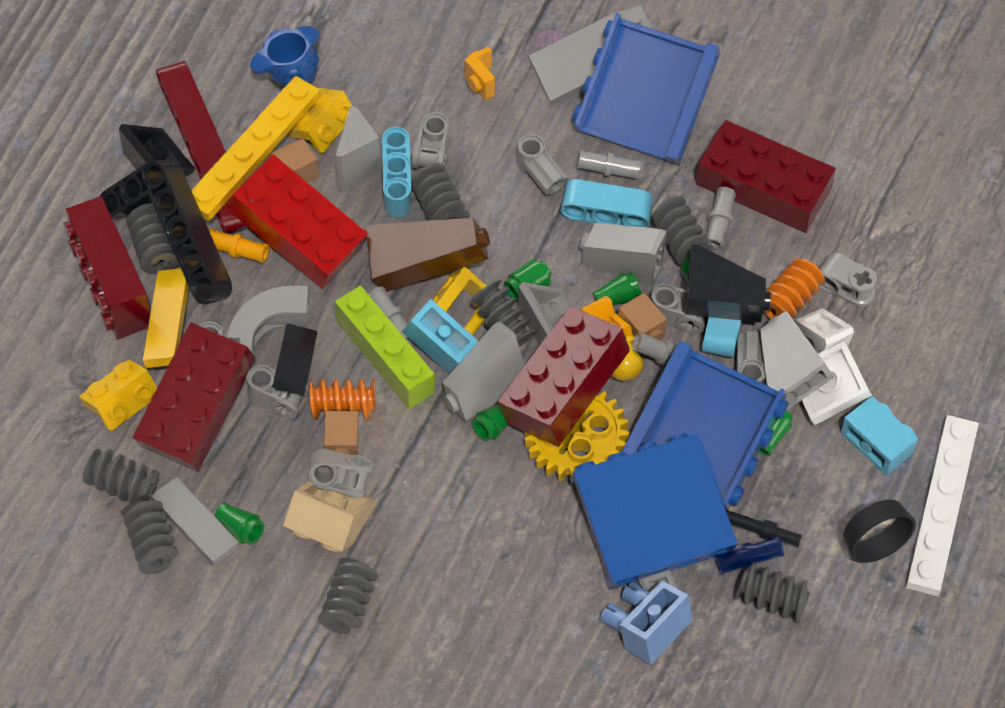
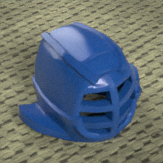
[250,26,320,88]

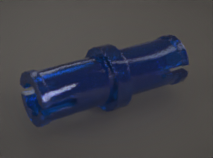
[714,536,784,575]

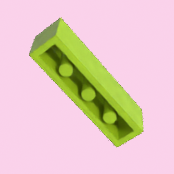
[334,285,435,409]

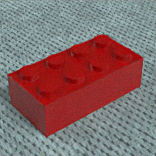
[228,154,368,290]

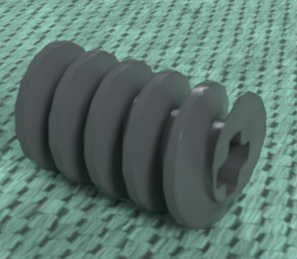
[411,163,470,220]
[653,196,713,266]
[126,204,179,274]
[471,280,537,347]
[83,449,158,504]
[121,500,178,574]
[319,558,378,634]
[735,562,810,623]

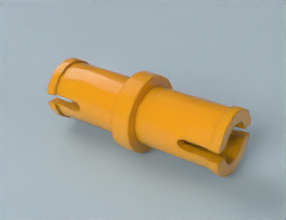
[209,228,270,264]

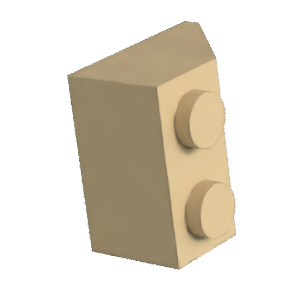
[283,481,377,552]

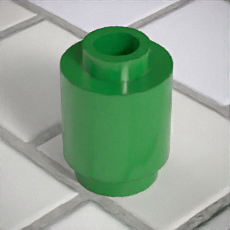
[504,259,552,303]

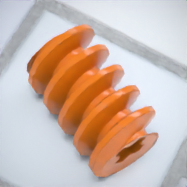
[763,258,825,320]
[309,379,376,420]

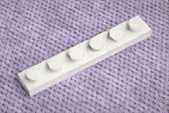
[906,415,979,596]

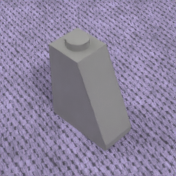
[579,223,667,289]
[760,311,834,411]
[442,321,525,421]

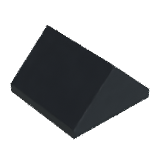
[119,124,195,177]

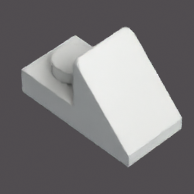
[795,308,854,354]

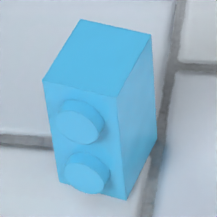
[402,299,478,374]
[841,396,918,476]

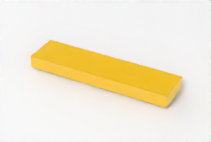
[143,268,189,368]

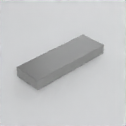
[151,476,240,567]

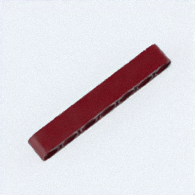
[156,60,247,234]

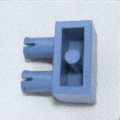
[601,580,693,665]

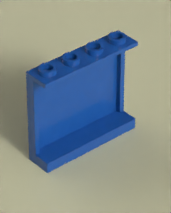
[572,13,721,166]
[622,340,789,510]
[570,433,738,590]

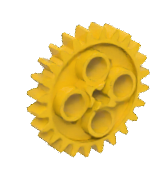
[524,391,629,482]

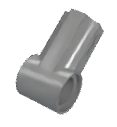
[516,134,568,195]
[737,331,766,384]

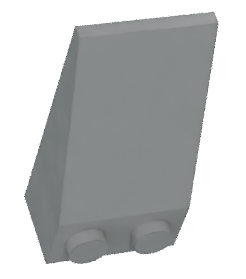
[529,5,652,105]

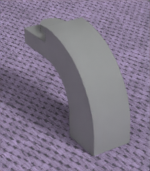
[227,286,310,382]

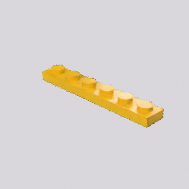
[192,76,320,221]

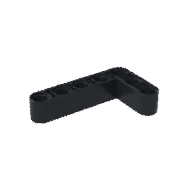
[99,160,232,302]

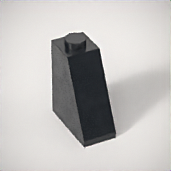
[685,244,771,323]

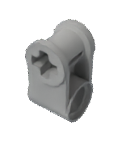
[412,112,449,169]
[818,252,877,307]
[650,284,705,334]
[247,365,310,419]
[309,448,374,497]

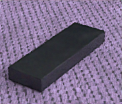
[272,323,318,395]

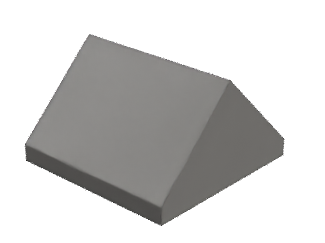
[335,106,381,192]
[518,282,571,346]

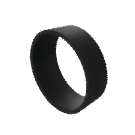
[843,500,916,563]

